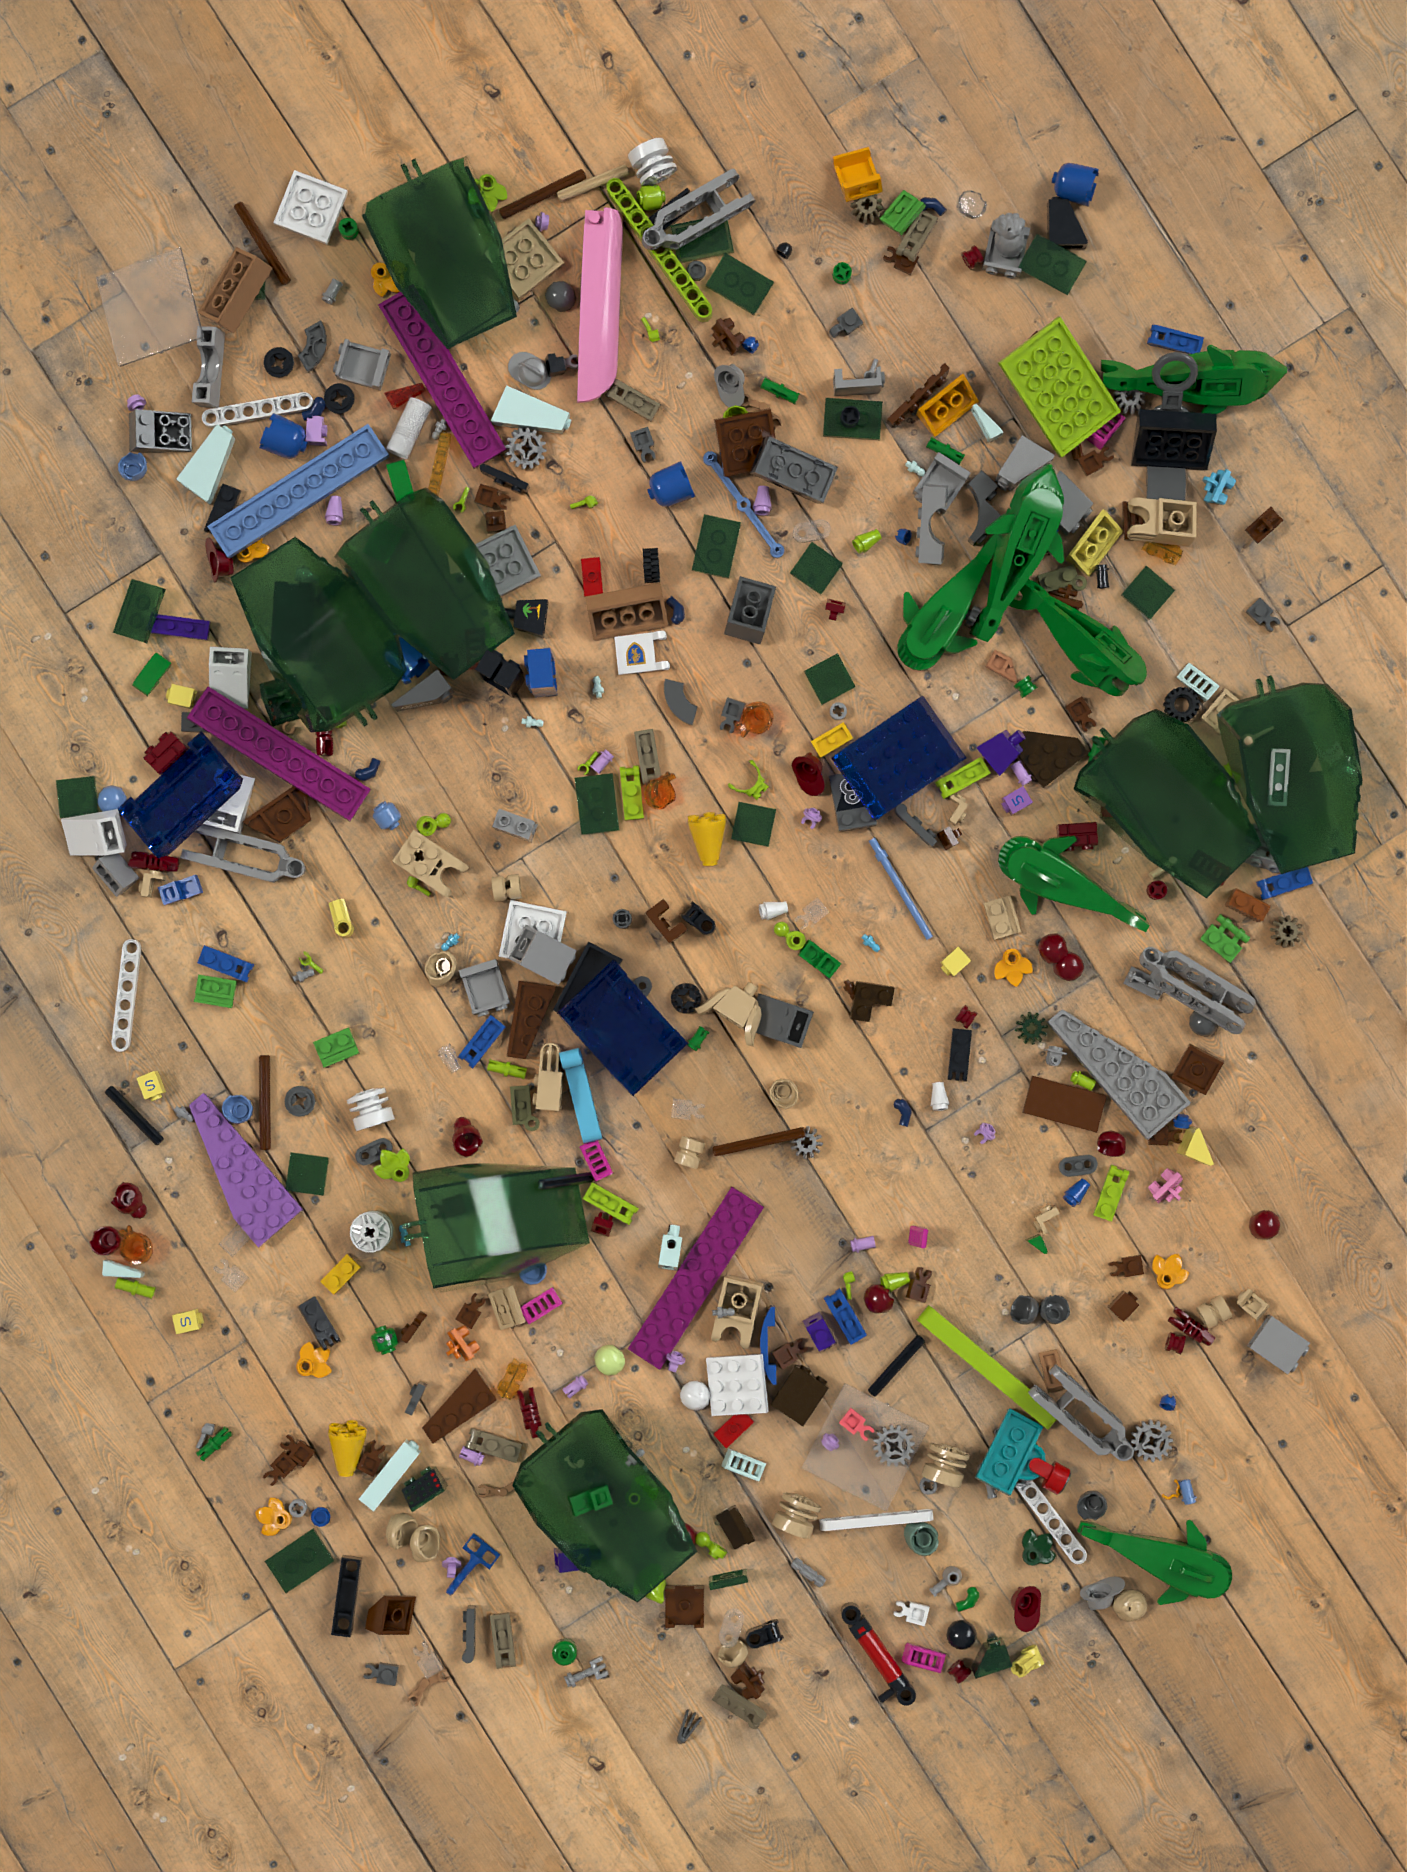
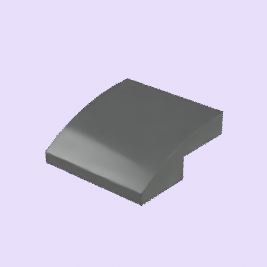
[1146,466,1186,501]

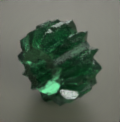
[1015,1012,1048,1045]

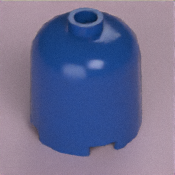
[1052,163,1099,207]
[259,413,308,459]
[647,461,695,507]
[384,635,433,684]

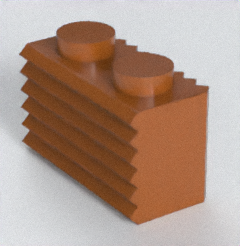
[1225,888,1271,923]

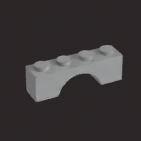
[192,326,225,408]
[915,484,948,564]

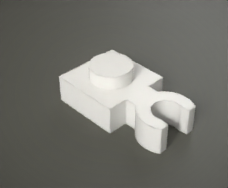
[893,1601,930,1626]

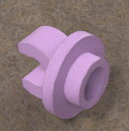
[801,808,822,829]
[974,1123,995,1144]
[666,1351,685,1373]
[442,1557,461,1578]

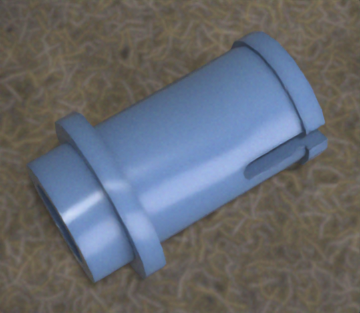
[1178,1479,1197,1505]

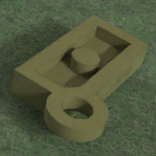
[1037,564,1087,593]
[510,1085,540,1131]

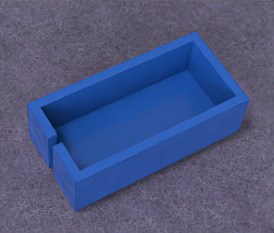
[524,648,558,698]

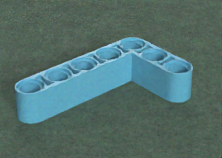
[559,1048,602,1144]

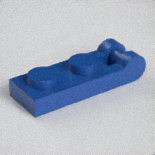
[1147,325,1204,355]
[1256,865,1313,900]
[197,945,254,982]
[458,1015,506,1069]
[824,1288,867,1345]

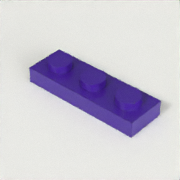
[150,614,211,641]

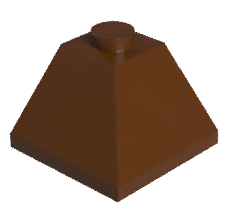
[365,1595,416,1635]

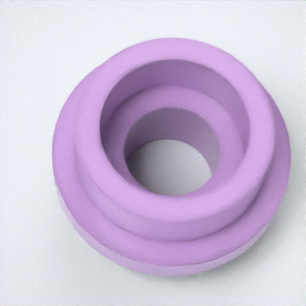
[535,212,549,232]
[127,395,146,411]
[821,1433,839,1451]

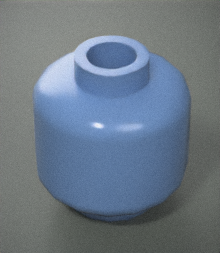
[373,801,401,830]

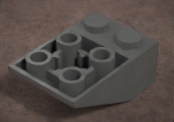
[129,409,192,453]
[756,994,814,1048]

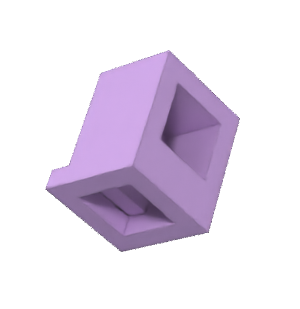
[305,416,327,446]

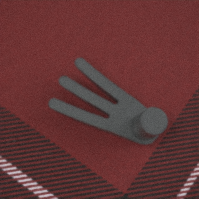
[677,1709,702,1744]

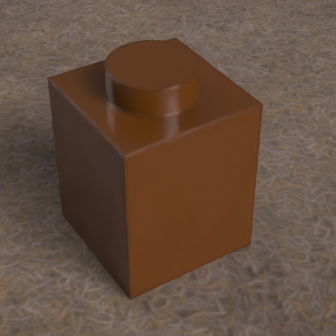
[1108,1291,1139,1322]

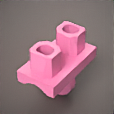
[1148,1168,1183,1204]

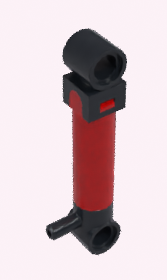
[841,1602,916,1706]

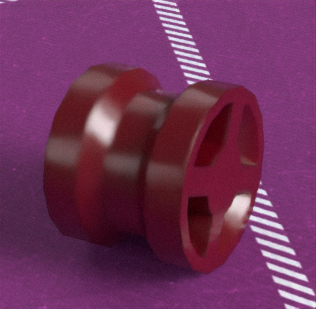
[961,245,984,270]
[1146,880,1168,900]
[954,1005,978,1029]
[1165,1332,1186,1355]
[947,1659,972,1684]

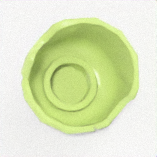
[594,1345,625,1376]

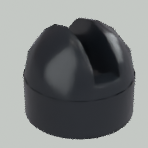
[775,242,792,259]

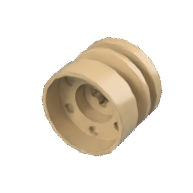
[922,1443,970,1488]
[772,1492,821,1539]

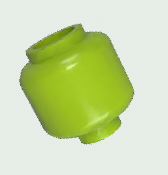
[636,185,666,211]

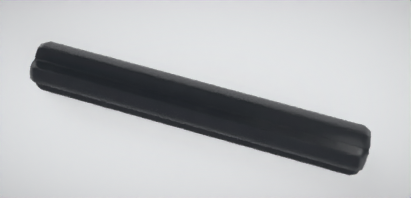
[105,1086,164,1145]
[538,1172,594,1190]
[868,1335,925,1397]

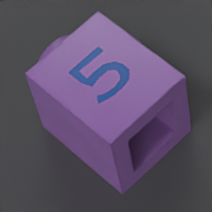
[1001,786,1033,815]

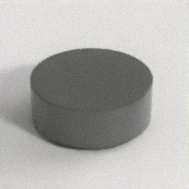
[687,261,706,281]

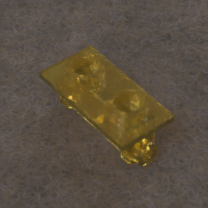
[1141,541,1183,566]
[497,1358,528,1400]

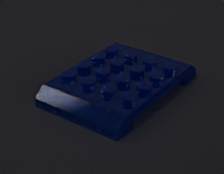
[831,696,967,821]
[118,731,243,858]
[557,960,688,1096]

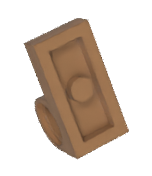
[1038,1349,1065,1393]

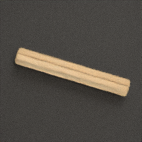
[557,165,629,202]

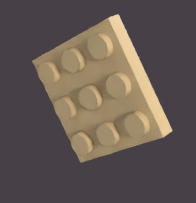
[484,218,565,299]

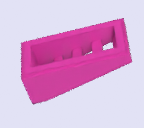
[1086,413,1126,450]
[580,1140,613,1181]
[908,1225,928,1248]
[520,1287,563,1324]
[901,1642,946,1673]

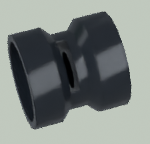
[840,406,860,429]

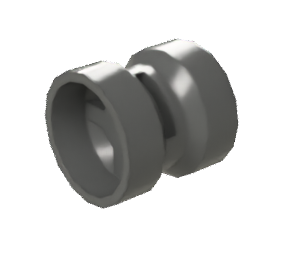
[613,909,632,929]

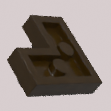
[850,981,895,1022]

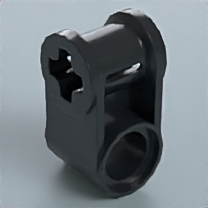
[680,901,716,936]
[745,1619,784,1649]

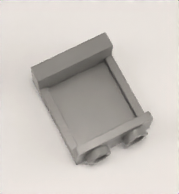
[982,220,1030,279]
[333,339,391,391]
[833,366,885,396]
[912,452,970,514]
[492,809,538,843]
[459,959,510,1017]
[1247,1314,1310,1374]

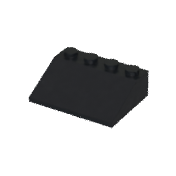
[1131,409,1217,470]

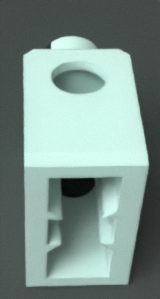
[658,1225,682,1271]

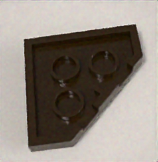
[1018,731,1089,788]

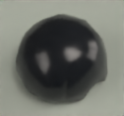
[946,1620,977,1650]

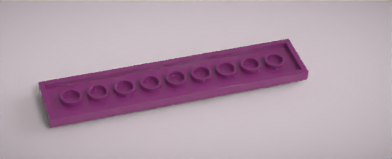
[378,286,507,469]
[187,687,371,822]
[628,1186,764,1370]

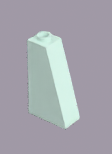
[491,385,572,434]
[176,424,235,505]
[359,1439,421,1512]

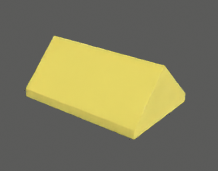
[1065,509,1123,576]
[1176,1126,1214,1166]

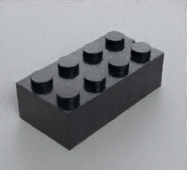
[475,649,525,698]
[553,942,623,1028]

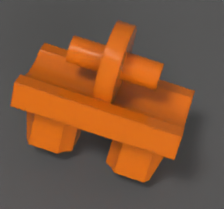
[446,1325,480,1362]

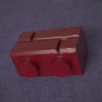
[143,731,189,776]
[1056,822,1098,852]

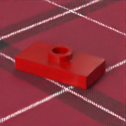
[581,557,603,597]
[713,1414,754,1449]

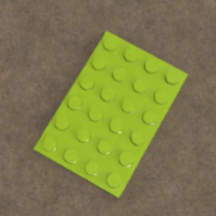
[998,317,1121,457]

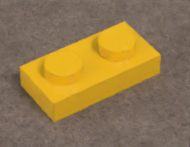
[811,722,853,758]
[320,1254,361,1295]

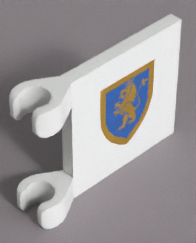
[615,631,670,675]

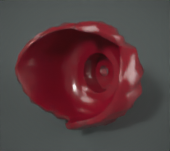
[452,1117,483,1158]
[111,1182,147,1219]

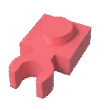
[839,1407,874,1441]

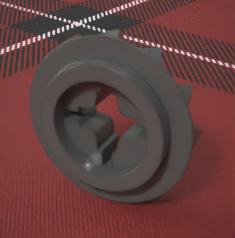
[284,1086,316,1117]

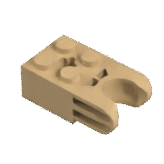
[1127,498,1197,547]
[393,830,469,898]
[533,1043,564,1111]
[711,1274,764,1349]

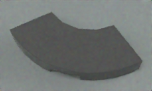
[298,320,327,373]
[664,679,697,726]

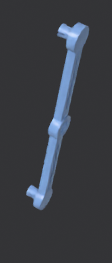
[703,451,784,558]

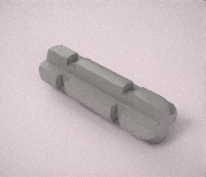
[791,1558,826,1587]

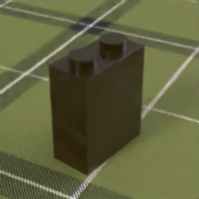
[771,1365,829,1426]

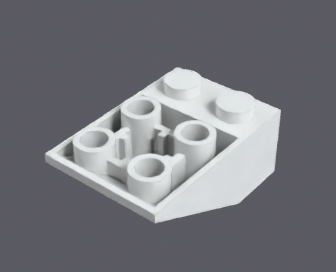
[209,647,252,709]
[200,769,255,834]
[61,809,127,855]

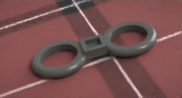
[1152,352,1198,412]

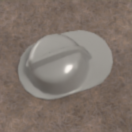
[508,352,551,390]
[714,364,745,407]
[1080,1577,1125,1611]

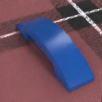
[760,1305,777,1385]

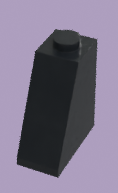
[1047,196,1088,250]

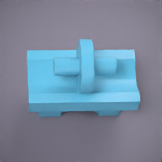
[1202,469,1236,505]

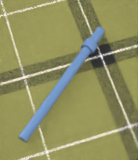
[869,837,933,940]

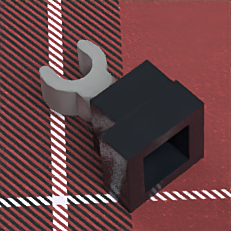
[545,353,578,377]

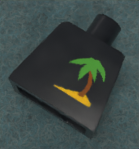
[503,599,549,638]

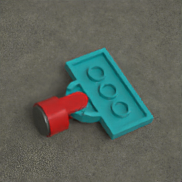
[975,1408,1071,1496]

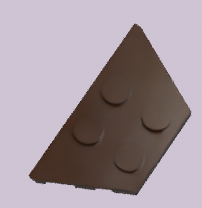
[243,786,311,843]

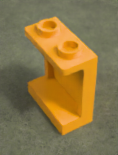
[833,147,883,202]

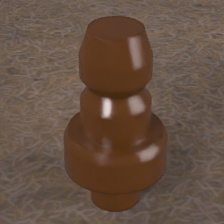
[843,979,855,1000]

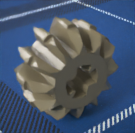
[850,194,883,224]
[1270,915,1303,948]

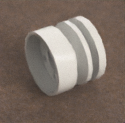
[628,138,677,186]
[346,1088,395,1131]
[350,1210,394,1253]

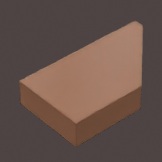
[985,650,1018,684]

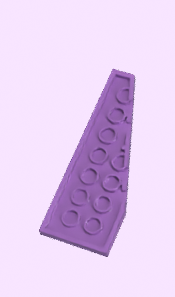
[189,1093,303,1247]

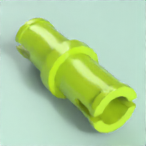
[487,1059,527,1079]
[115,1277,156,1299]

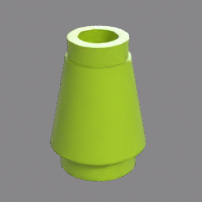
[852,529,882,554]
[880,1272,910,1292]

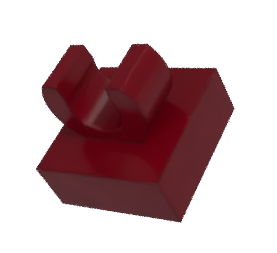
[825,598,846,621]
[591,1212,614,1237]

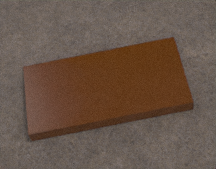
[1022,1076,1107,1133]

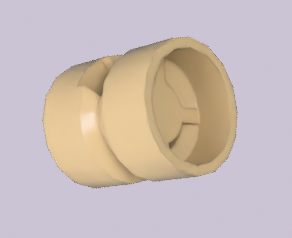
[492,874,522,902]
[674,1136,705,1169]
[1196,1295,1232,1329]

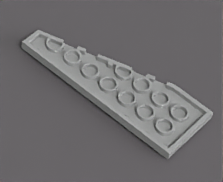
[1047,1009,1191,1140]

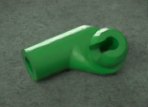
[955,1587,979,1612]

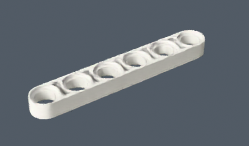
[202,392,314,428]
[111,939,141,1052]
[1015,1480,1087,1564]
[819,1509,934,1531]

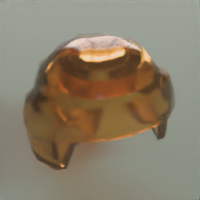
[735,701,774,738]
[644,772,676,810]
[118,1225,153,1265]

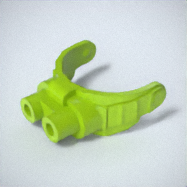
[728,760,769,800]

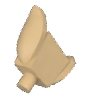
[695,982,761,1047]

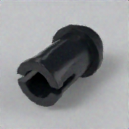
[1094,564,1109,589]

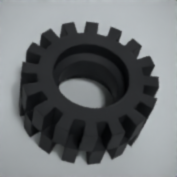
[643,548,660,583]
[1163,687,1200,723]

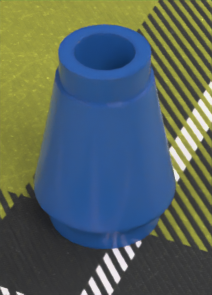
[1063,1178,1090,1207]

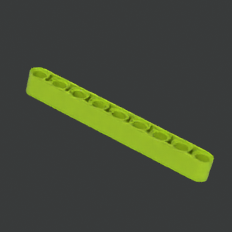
[607,178,712,322]
[916,1305,1057,1430]

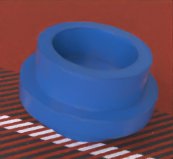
[1173,1114,1192,1129]
[311,1507,331,1527]

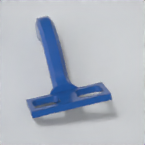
[446,1533,500,1596]

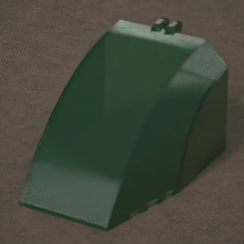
[362,156,517,349]
[334,487,515,680]
[230,537,407,732]
[1217,675,1363,874]
[1074,709,1262,898]
[402,1163,590,1292]
[512,1409,697,1603]

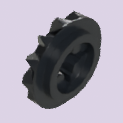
[263,347,294,378]
[324,383,354,414]
[671,983,701,1014]

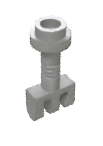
[564,1656,609,1688]

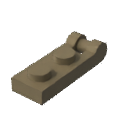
[896,211,938,262]
[605,379,661,422]
[634,729,662,785]
[465,1428,522,1463]
[490,1612,516,1669]
[712,1684,767,1729]

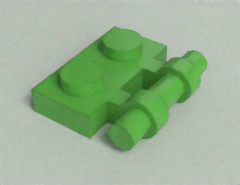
[1200,914,1250,963]

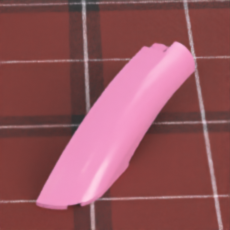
[577,207,624,403]

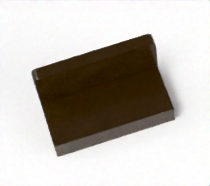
[716,1505,755,1549]

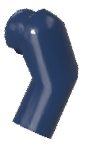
[920,197,947,216]
[301,397,325,421]
[894,1099,912,1127]

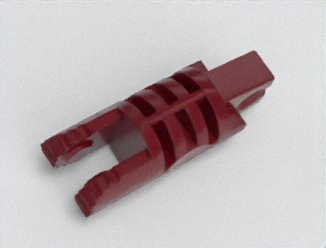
[315,706,333,756]
[128,851,179,872]
[1168,1307,1215,1346]
[517,1387,542,1438]

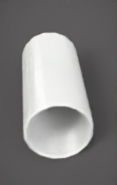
[386,397,432,459]

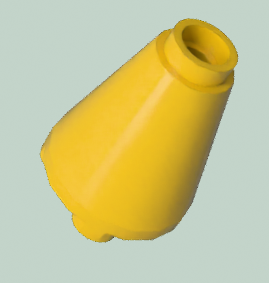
[688,812,726,866]
[328,1420,367,1477]

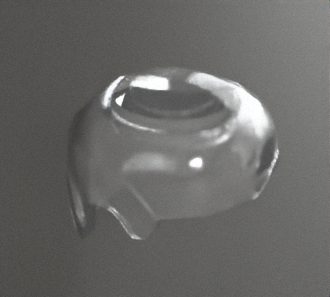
[956,190,987,220]

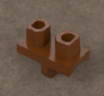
[711,318,746,356]
[1245,507,1284,544]
[1049,584,1083,611]
[731,1661,765,1700]

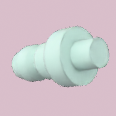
[905,461,926,477]
[592,676,604,698]
[521,716,543,728]

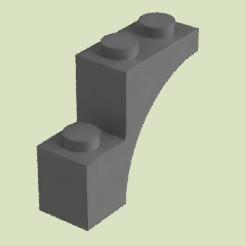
[967,470,1001,545]

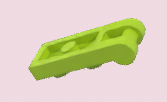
[934,757,991,799]
[620,765,644,821]
[1093,1164,1130,1222]
[583,1182,639,1225]

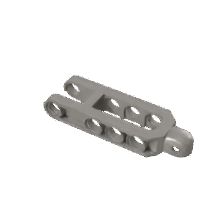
[642,169,756,250]
[180,821,306,883]
[1139,947,1256,1034]
[1028,1364,1134,1461]

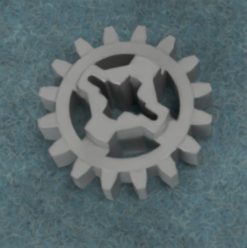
[504,427,547,470]
[1130,1419,1173,1462]
[873,1424,915,1467]

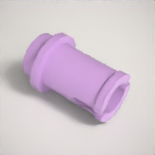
[590,749,614,774]
[1010,760,1032,786]
[850,1236,876,1253]
[563,1375,588,1398]
[459,1446,485,1466]

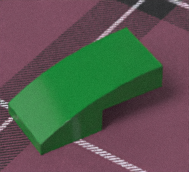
[386,459,416,503]
[132,653,171,697]
[797,940,841,979]
[567,1485,613,1517]

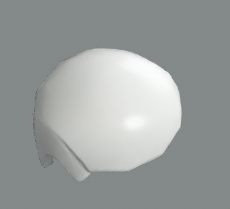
[680,1381,710,1411]

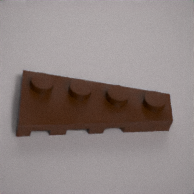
[886,363,950,428]
[507,981,557,1059]
[422,1368,497,1444]

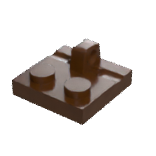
[1171,1043,1224,1095]

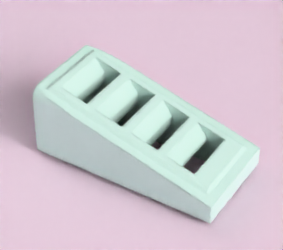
[971,404,1004,442]
[1176,663,1219,702]
[102,1259,145,1278]
[722,1448,766,1482]

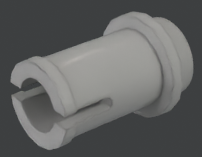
[322,279,343,305]

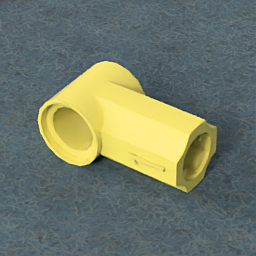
[329,899,354,938]
[1011,1645,1044,1678]

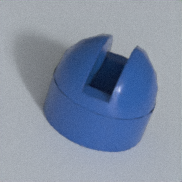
[742,336,759,354]
[895,528,912,545]
[1159,1394,1176,1411]

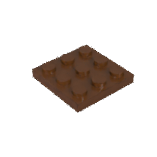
[714,408,776,477]

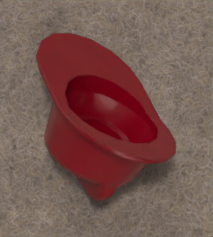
[205,537,234,583]
[791,752,825,796]
[1011,1586,1041,1632]

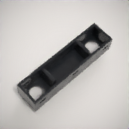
[331,1555,362,1637]

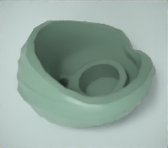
[904,1522,939,1556]

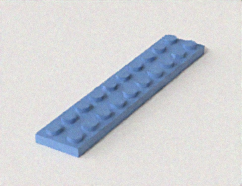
[207,424,390,558]

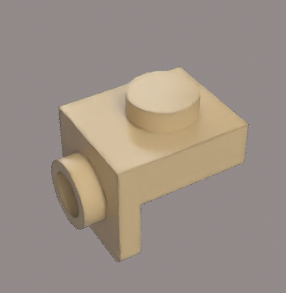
[948,794,968,825]
[139,870,166,898]
[1033,1205,1060,1235]
[1237,1288,1270,1321]

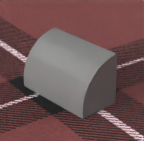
[92,853,139,897]

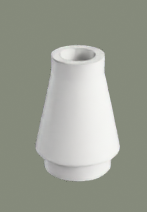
[759,901,788,920]
[930,1082,949,1111]

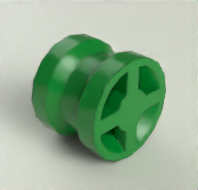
[338,218,359,240]
[832,262,852,285]
[1014,675,1038,699]

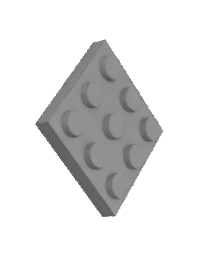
[464,525,541,602]

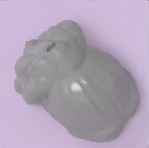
[992,212,1025,258]

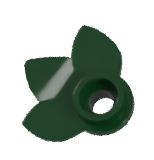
[1022,1529,1056,1566]

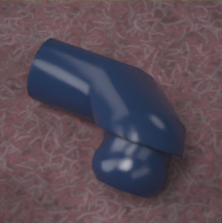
[666,596,685,625]
[355,758,381,781]

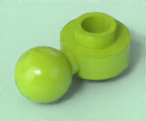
[416,813,451,836]
[774,922,806,950]
[695,1531,728,1560]

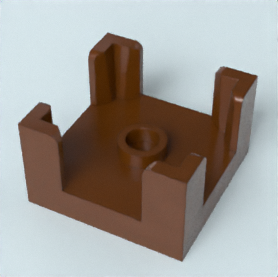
[646,898,688,944]
[665,1585,704,1628]

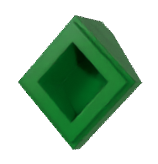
[1026,1234,1048,1254]

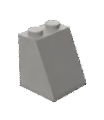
[995,435,1055,491]
[1056,470,1093,536]
[508,925,576,985]

